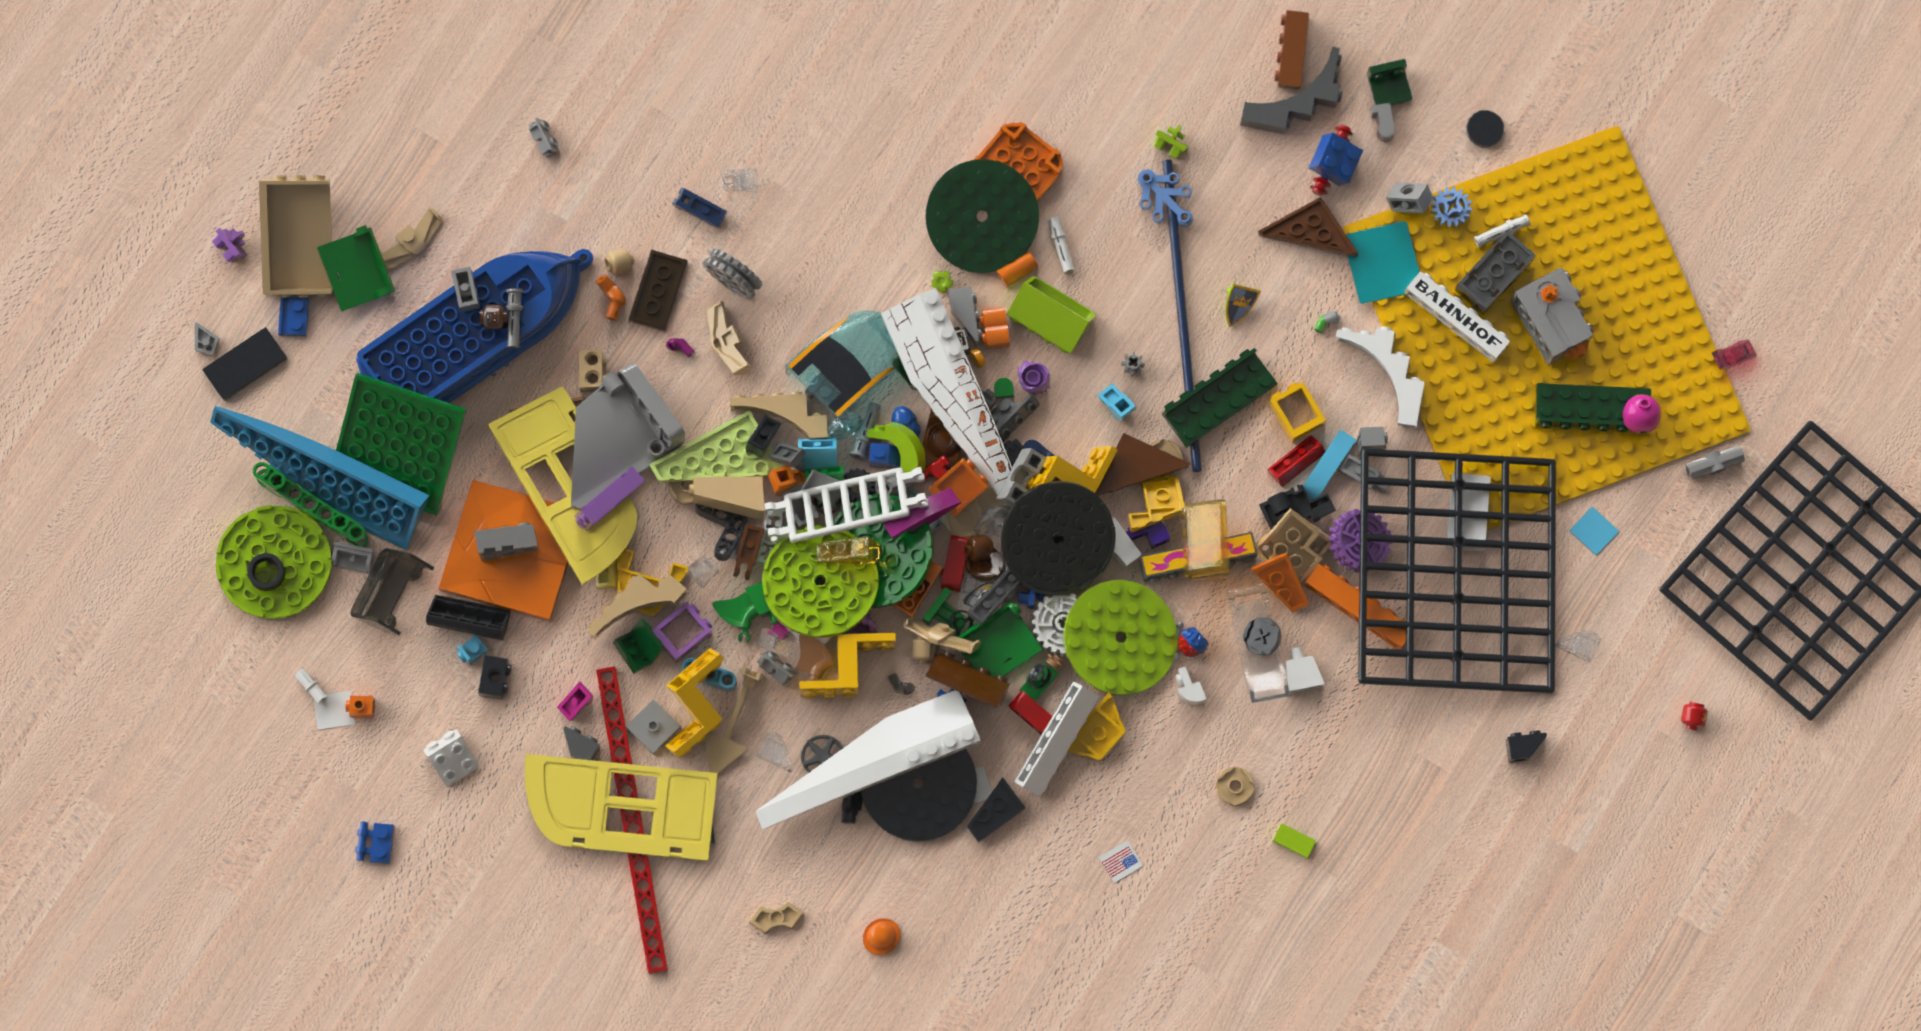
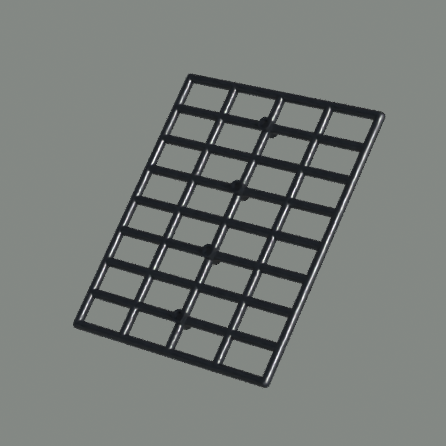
[1659,421,1921,721]
[1358,448,1556,693]

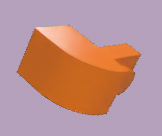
[768,466,806,497]

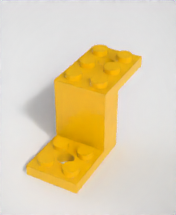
[1026,446,1118,493]
[799,633,896,699]
[664,648,725,758]

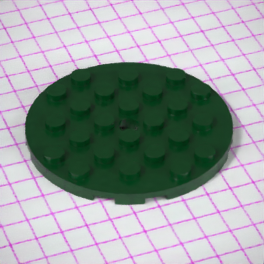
[925,159,1039,273]

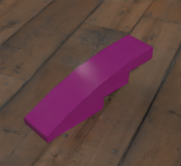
[882,488,961,540]

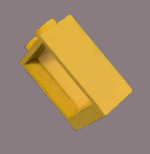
[1269,382,1326,443]

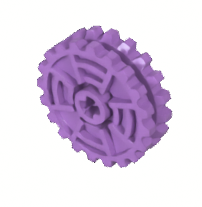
[1328,509,1392,573]

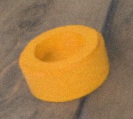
[969,349,986,368]

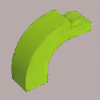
[867,422,926,473]

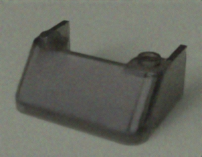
[350,548,434,636]

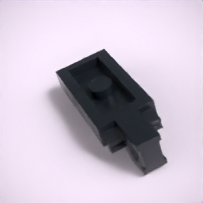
[842,791,863,824]

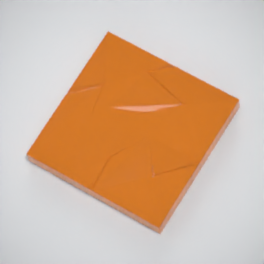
[439,480,569,622]

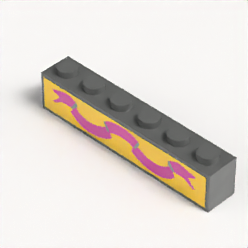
[1139,532,1257,583]

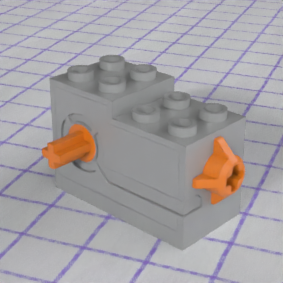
[1510,267,1593,366]

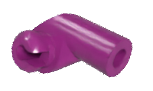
[666,338,695,357]

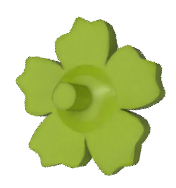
[931,270,954,293]

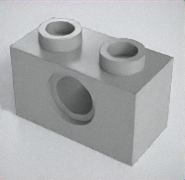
[1386,182,1433,213]
[451,267,480,312]
[1357,426,1388,455]

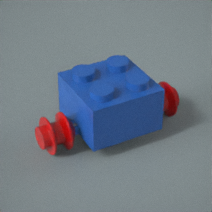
[1309,125,1363,196]

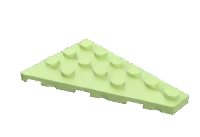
[649,410,783,483]

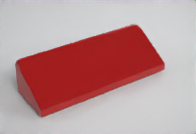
[1267,435,1325,487]

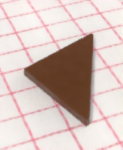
[1258,197,1358,257]
[1095,433,1190,497]

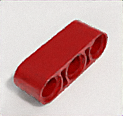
[940,535,968,592]
[1008,691,1053,735]

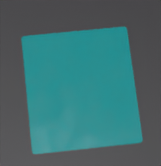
[1346,221,1420,304]

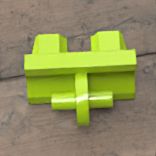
[1153,125,1189,159]

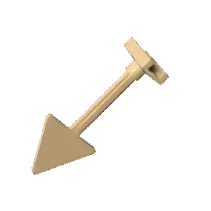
[705,666,764,773]

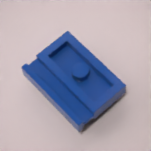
[278,297,309,337]

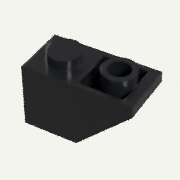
[1506,730,1547,763]

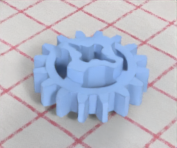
[1430,186,1472,228]

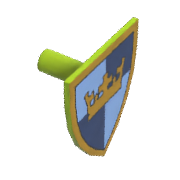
[1225,283,1261,327]

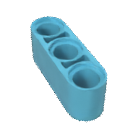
[682,658,737,692]

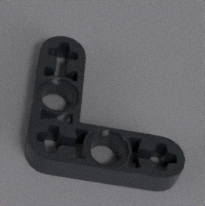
[695,504,748,561]

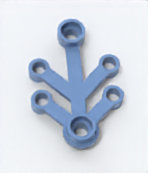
[1138,169,1193,227]

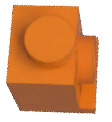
[345,695,375,718]

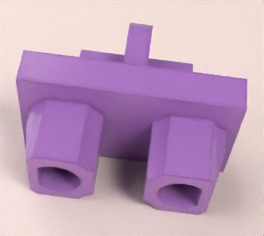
[212,228,247,262]

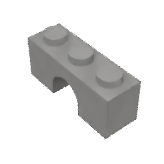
[996,448,1047,508]

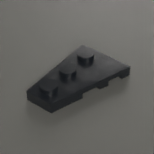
[967,777,1026,843]

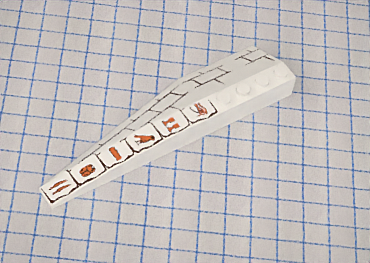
[881,288,1012,506]

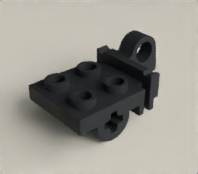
[1259,484,1336,530]

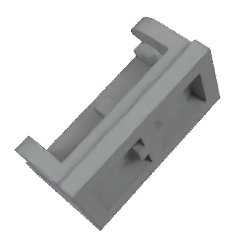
[332,542,375,573]

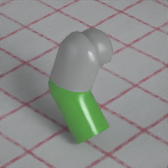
[1314,311,1341,334]

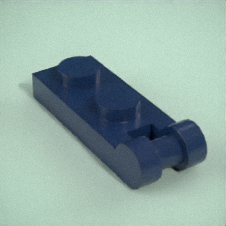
[672,187,727,229]

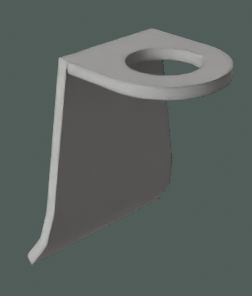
[801,469,841,508]

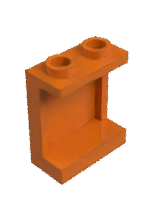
[928,458,989,518]

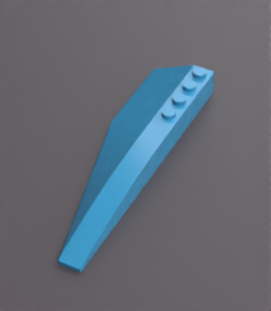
[210,406,429,550]

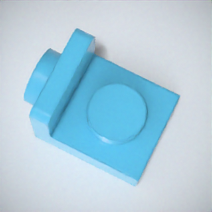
[457,635,488,665]

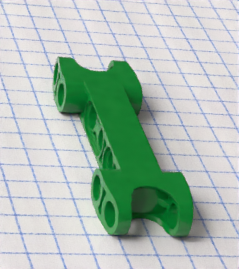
[253,462,369,547]

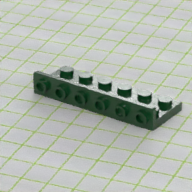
[1162,348,1278,448]
[1535,383,1651,433]

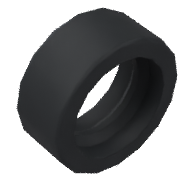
[247,553,286,591]

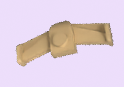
[381,206,443,271]
[706,301,752,375]
[903,615,981,654]

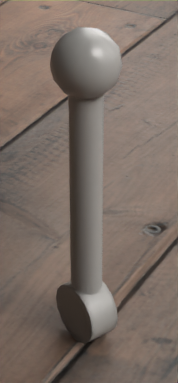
[1174,621,1184,661]

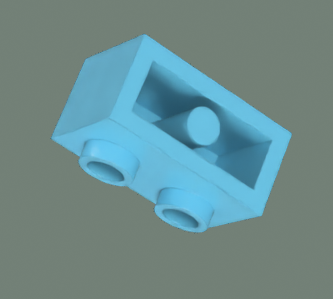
[798,438,837,469]

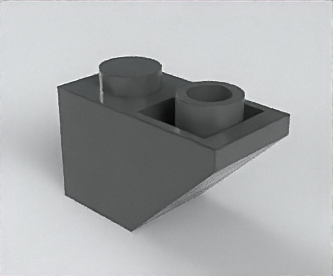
[563,726,600,760]

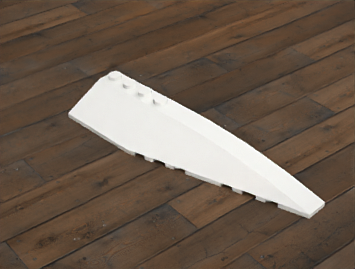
[755,690,980,830]

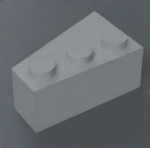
[474,522,539,561]

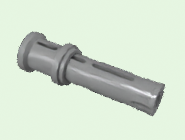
[506,289,524,348]
[849,402,881,460]

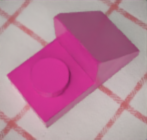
[557,681,593,721]

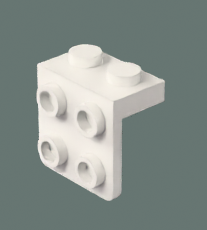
[423,730,479,786]

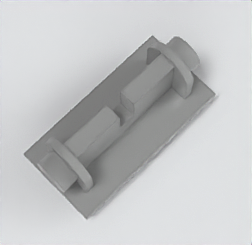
[529,118,560,158]
[757,651,798,685]

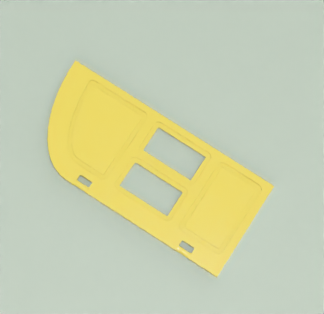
[488,386,637,585]
[525,754,718,861]

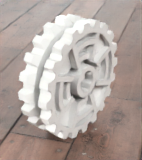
[1031,593,1077,657]

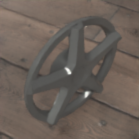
[801,735,843,773]

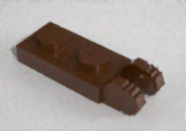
[733,524,765,580]

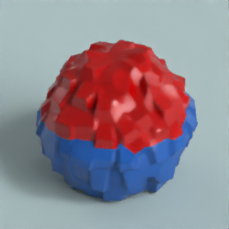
[1178,627,1209,657]

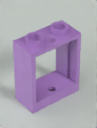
[652,602,712,663]

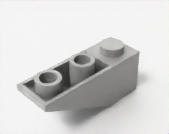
[949,287,982,347]

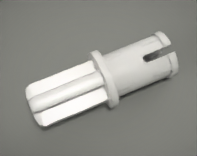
[295,669,328,704]

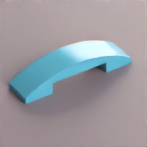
[1303,430,1357,500]

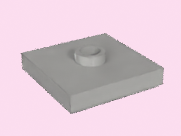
[626,700,681,754]

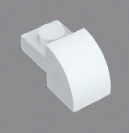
[1175,666,1207,705]

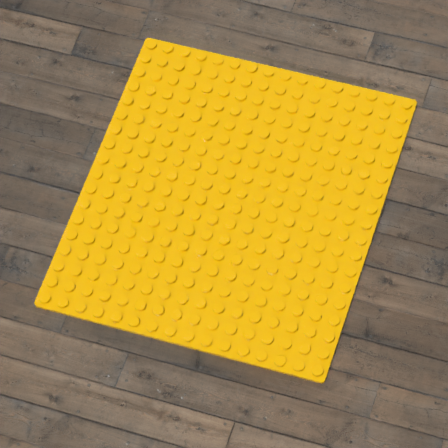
[1342,126,1750,531]

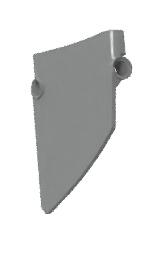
[571,363,685,509]

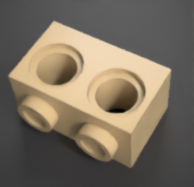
[579,350,607,392]

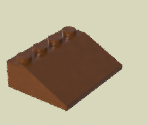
[926,651,1011,708]

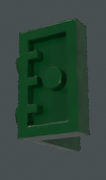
[1367,59,1412,106]

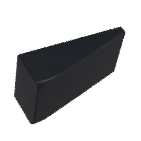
[745,415,781,458]

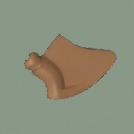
[796,634,833,681]

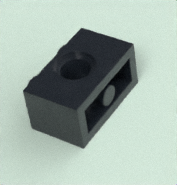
[478,655,512,700]

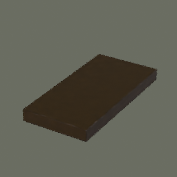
[628,249,688,332]

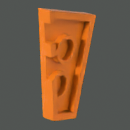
[1251,552,1309,612]

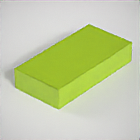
[1272,823,1316,859]

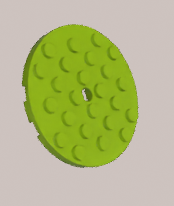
[215,505,332,619]
[762,525,878,638]
[1063,580,1177,696]

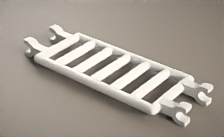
[764,467,929,543]

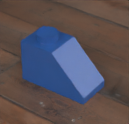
[869,443,901,469]

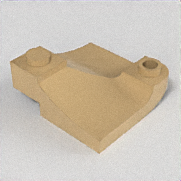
[1256,508,1332,584]

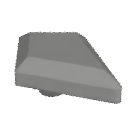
[195,322,219,356]

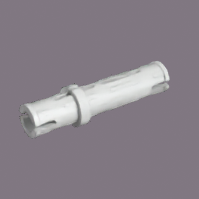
[1474,214,1530,248]
[1048,216,1075,274]

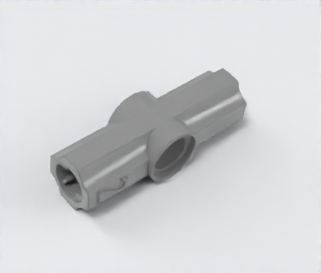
[1685,445,1745,480]

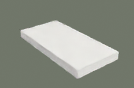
[1446,473,1490,552]

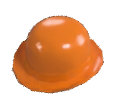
[863,918,901,955]

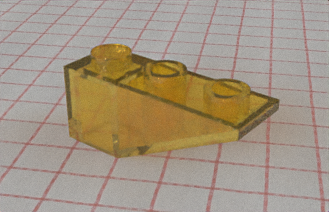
[817,537,880,564]

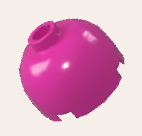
[1622,394,1661,433]

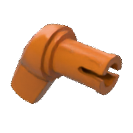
[595,275,626,321]

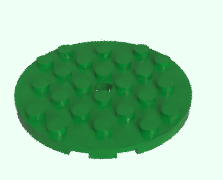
[833,494,934,608]

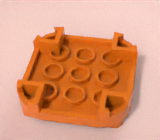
[974,122,1063,202]

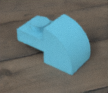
[1098,383,1136,421]

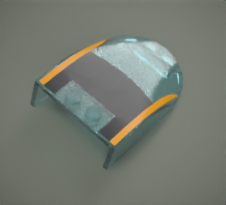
[785,310,898,426]

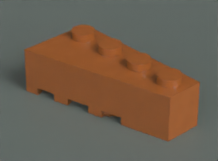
[1274,10,1309,89]

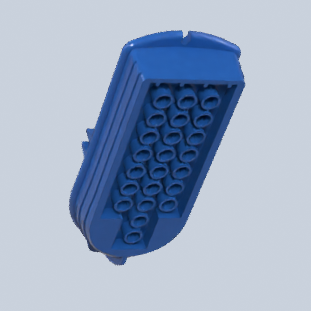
[356,249,593,403]

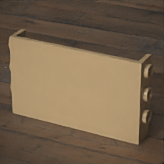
[259,175,333,298]

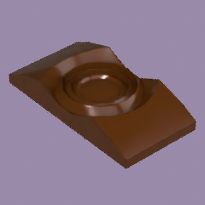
[922,408,961,477]

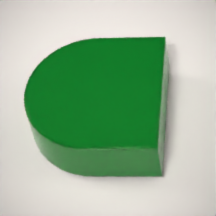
[994,378,1014,399]

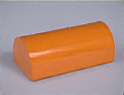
[996,251,1038,288]

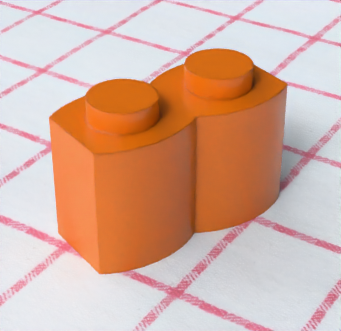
[979,307,1010,349]

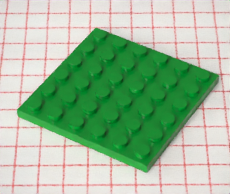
[336,373,467,516]

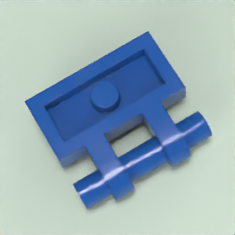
[355,821,394,864]

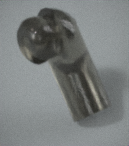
[888,673,915,695]

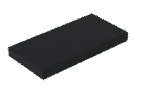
[202,327,288,401]

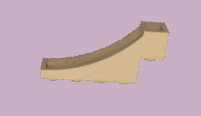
[730,392,828,439]
[588,574,688,640]

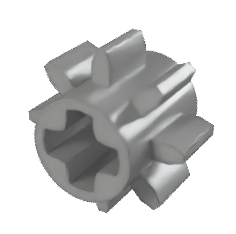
[1121,352,1145,377]

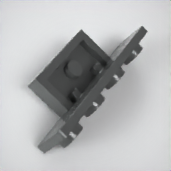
[991,393,1040,443]

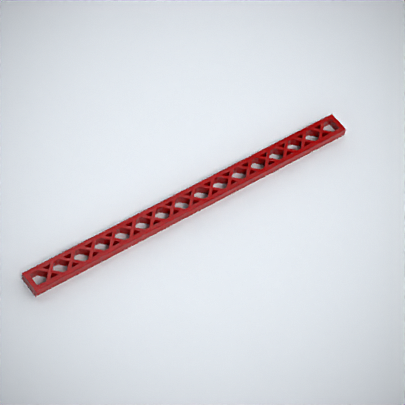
[596,666,668,974]

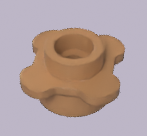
[1045,654,1063,671]

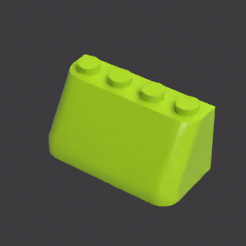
[1007,276,1096,354]

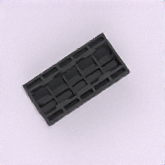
[426,595,510,641]

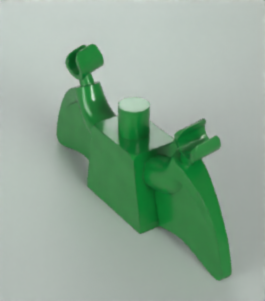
[712,578,818,642]

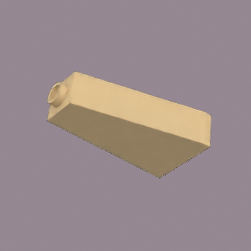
[689,477,765,520]

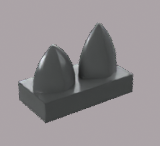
[768,442,806,473]

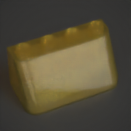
[1181,499,1229,582]

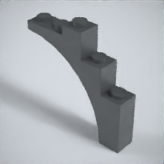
[1240,47,1343,134]

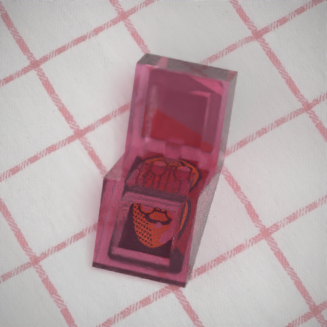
[1712,339,1757,370]

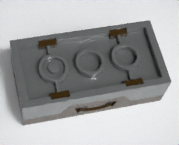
[1455,230,1536,315]

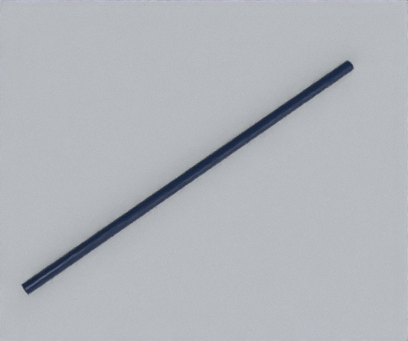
[1163,160,1202,472]

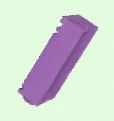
[574,466,645,531]

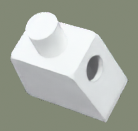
[1285,647,1324,695]

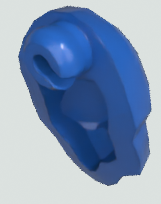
[891,406,921,438]

